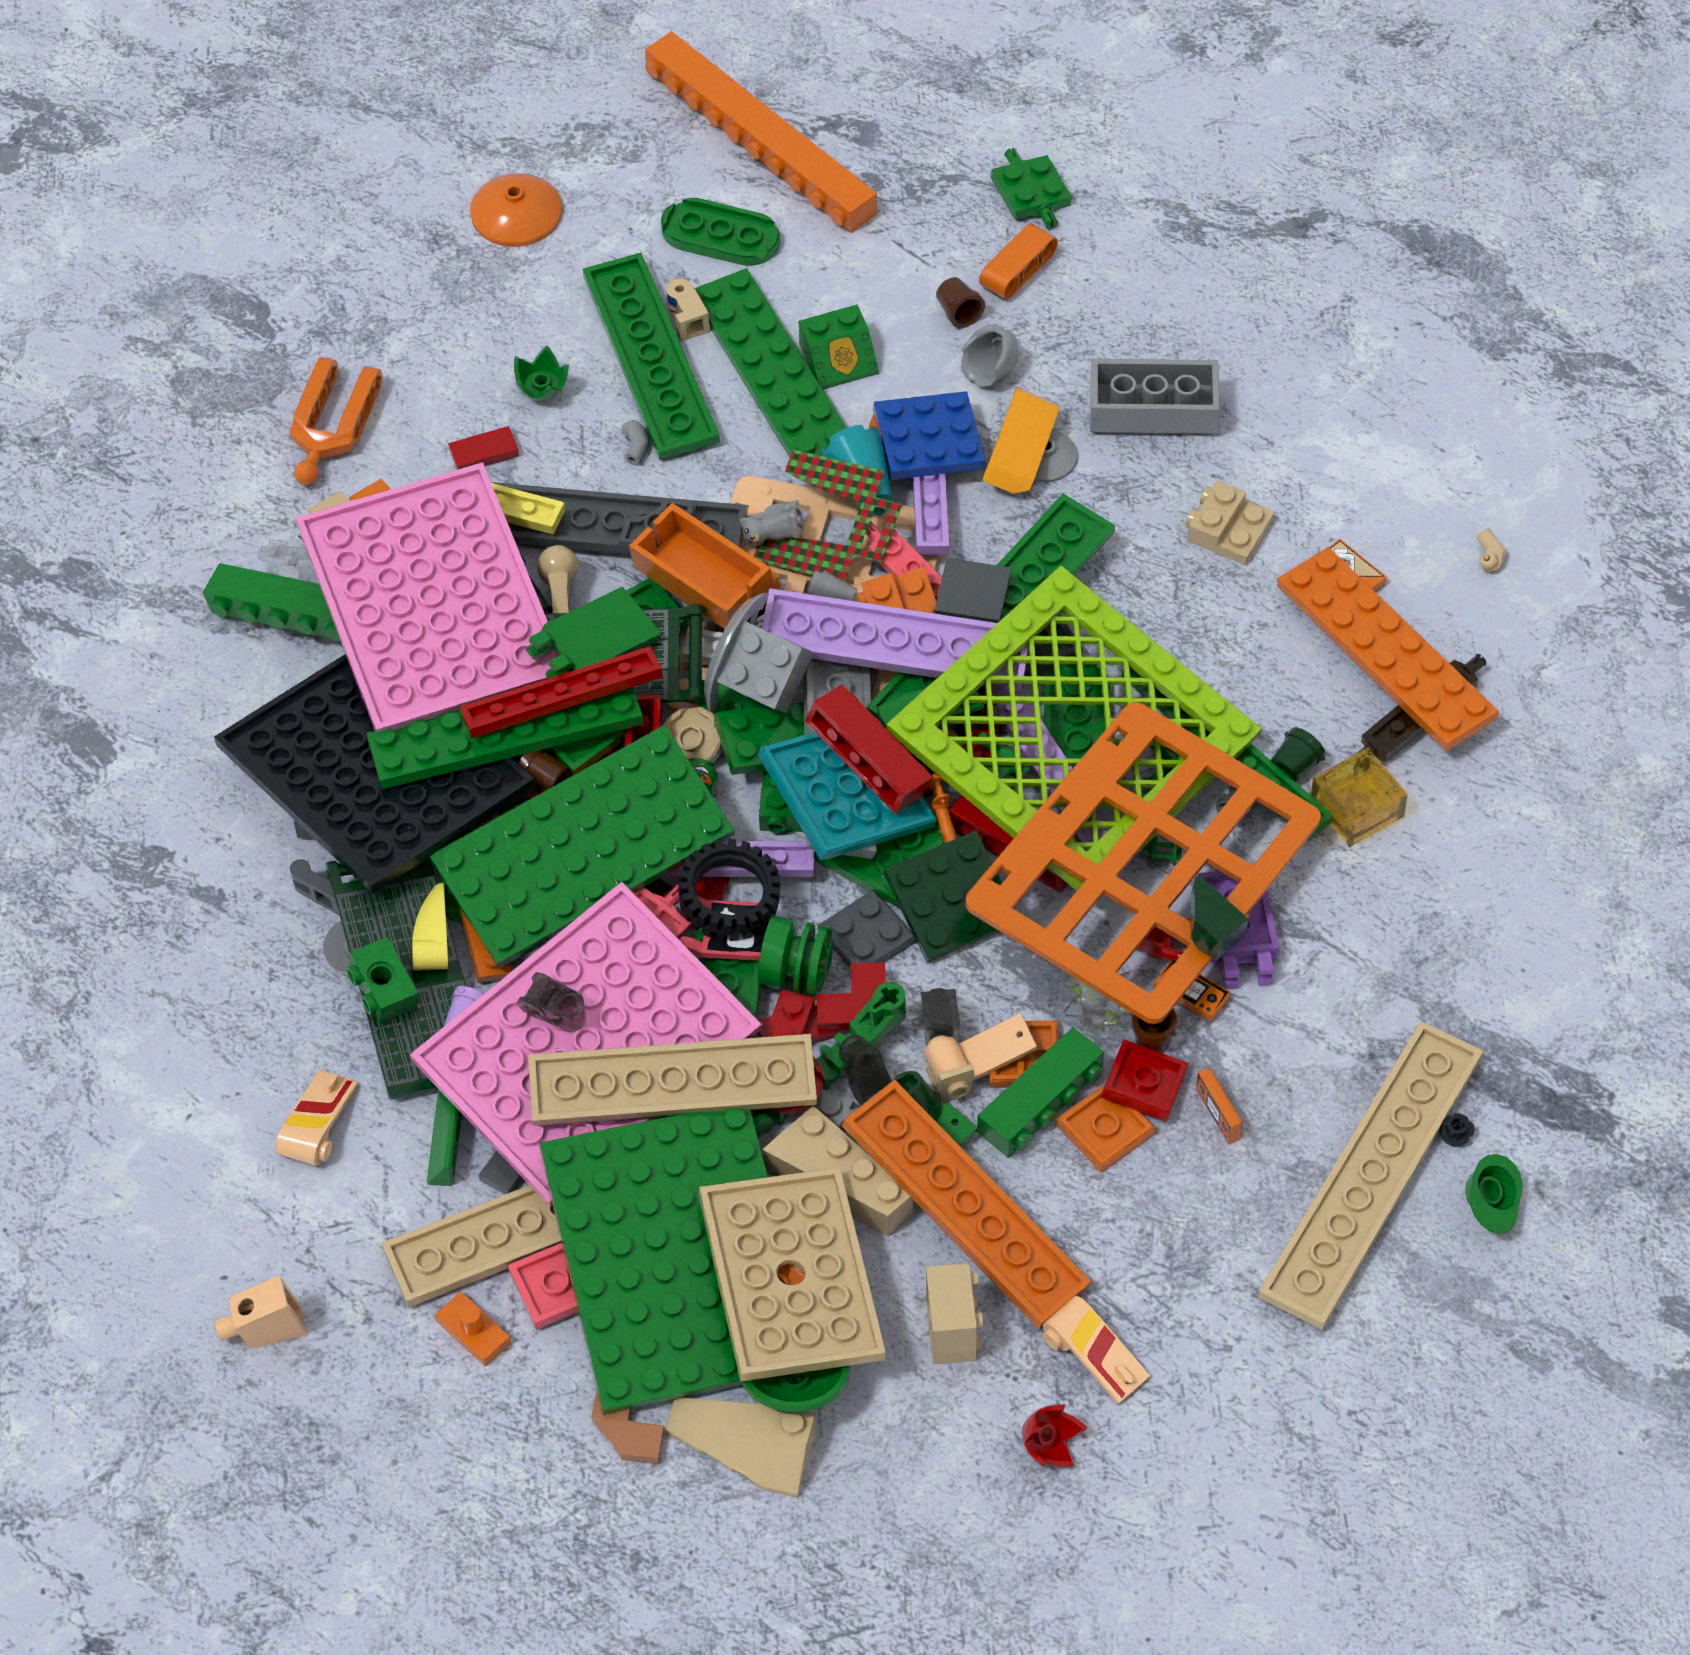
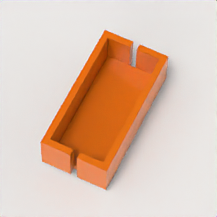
[629,503,774,629]

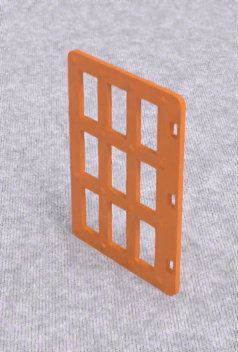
[965,702,1321,1024]

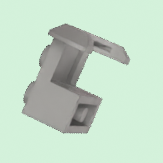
[704,593,814,715]

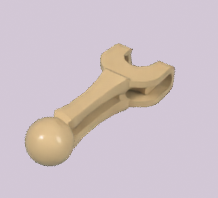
[537,545,579,613]

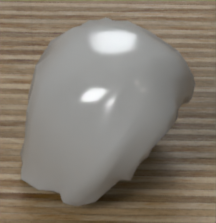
[961,324,1019,388]

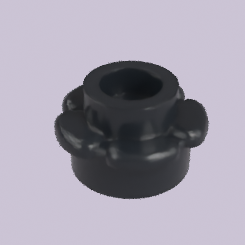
[1440,1113,1475,1147]

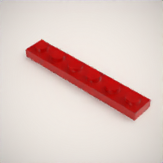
[460,646,663,738]

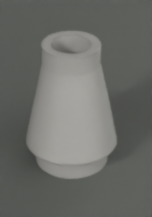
[807,570,858,601]

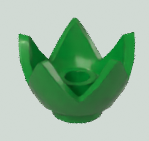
[514,346,569,401]

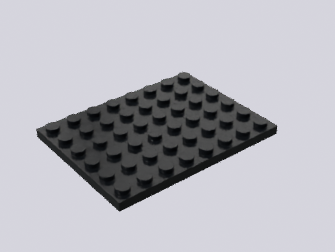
[214,654,536,894]

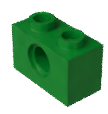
[346,937,419,1024]

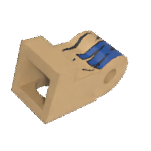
[666,278,710,342]

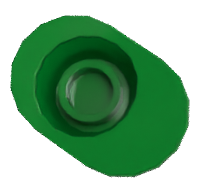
[1465,1154,1523,1234]

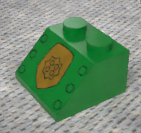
[798,304,879,390]

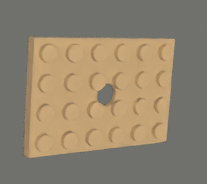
[698,1167,886,1382]

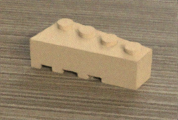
[762,1106,913,1236]

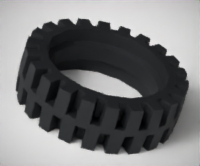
[678,839,781,941]

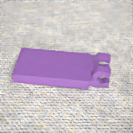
[1195,871,1279,989]

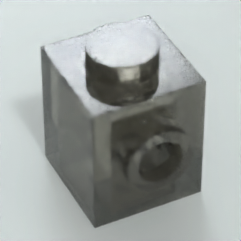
[921,988,960,1046]

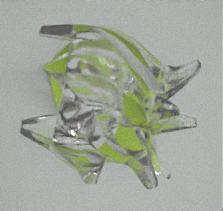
[1064,971,1133,1033]

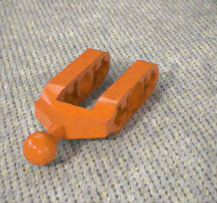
[290,357,383,486]

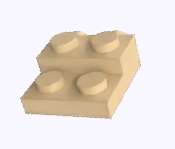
[1185,480,1275,565]

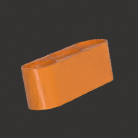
[979,223,1058,300]

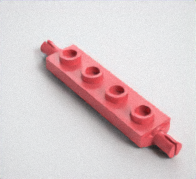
[866,521,942,601]

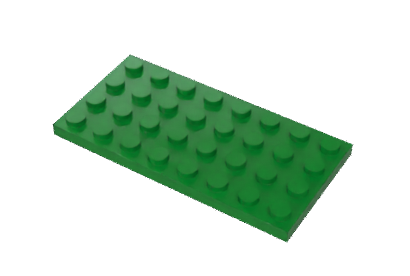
[430,725,735,969]

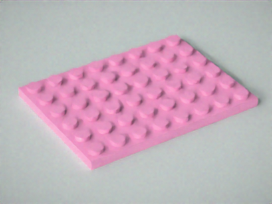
[296,462,560,733]
[410,882,762,1207]

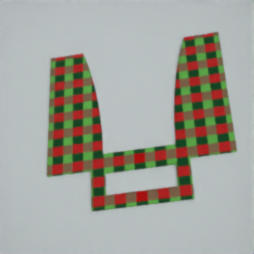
[754,449,902,582]

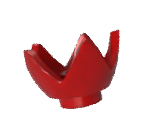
[1022,1404,1087,1467]

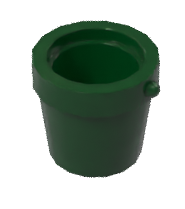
[1271,727,1325,782]
[892,1071,942,1120]

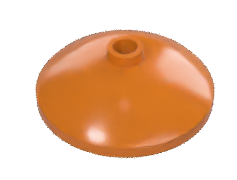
[470,173,562,247]

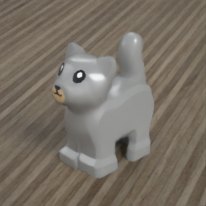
[739,500,804,546]

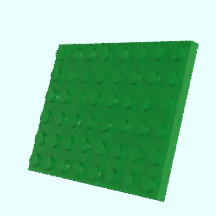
[539,1108,768,1415]

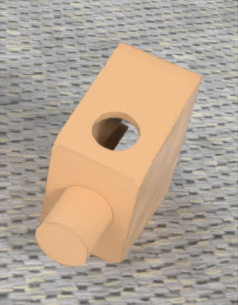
[215,1275,307,1348]

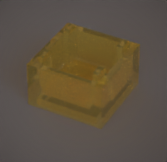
[1311,747,1408,847]

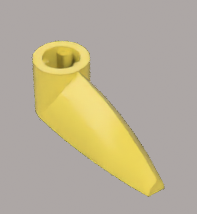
[412,882,448,971]

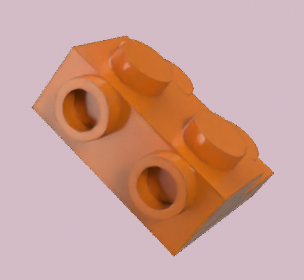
[858,566,937,613]

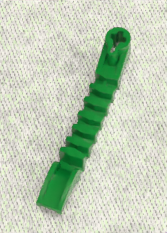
[750,982,906,1134]

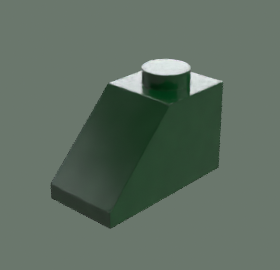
[1190,875,1249,961]

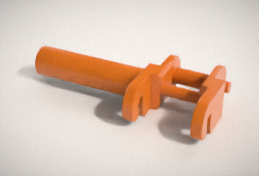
[926,773,957,843]

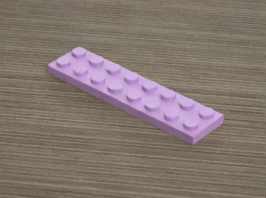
[762,588,1028,691]

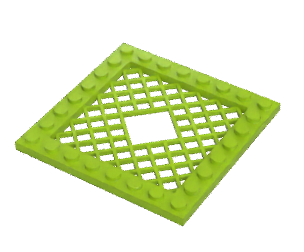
[886,566,1262,891]

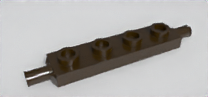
[1352,654,1486,767]

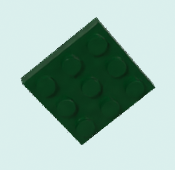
[883,830,1015,963]

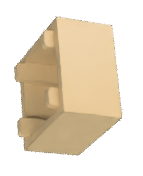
[926,1263,983,1364]

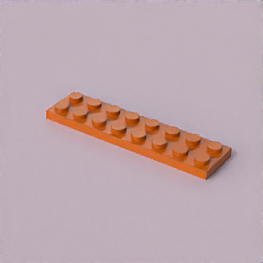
[1277,547,1499,752]
[842,1079,1092,1330]

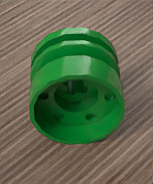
[758,915,833,998]

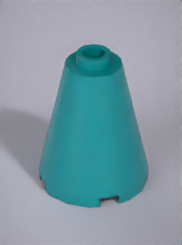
[821,425,893,515]

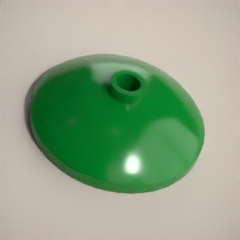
[741,1366,850,1412]

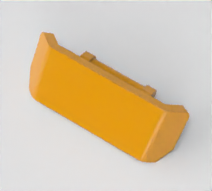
[983,386,1060,494]

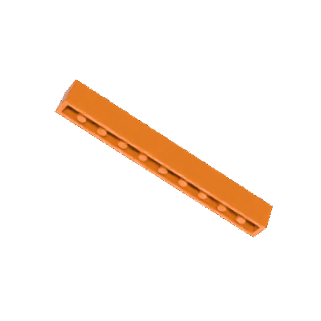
[645,31,877,233]

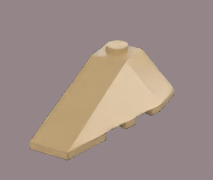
[665,1398,816,1498]

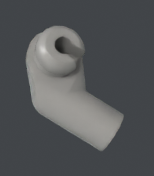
[621,420,650,465]

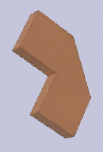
[591,1390,664,1464]

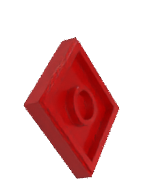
[1101,1039,1189,1122]

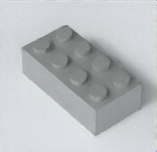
[1090,359,1220,434]

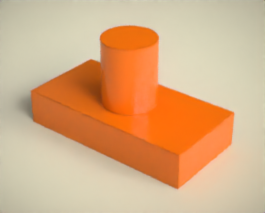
[435,1292,511,1366]

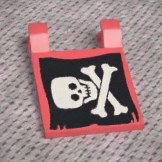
[679,896,767,961]

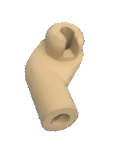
[1477,529,1506,572]

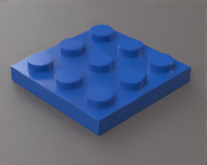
[873,391,986,480]

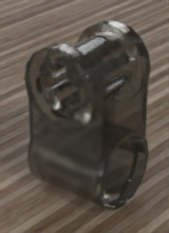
[517,972,587,1032]
[839,1034,892,1106]

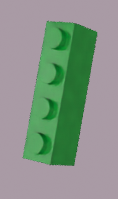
[977,1027,1104,1158]

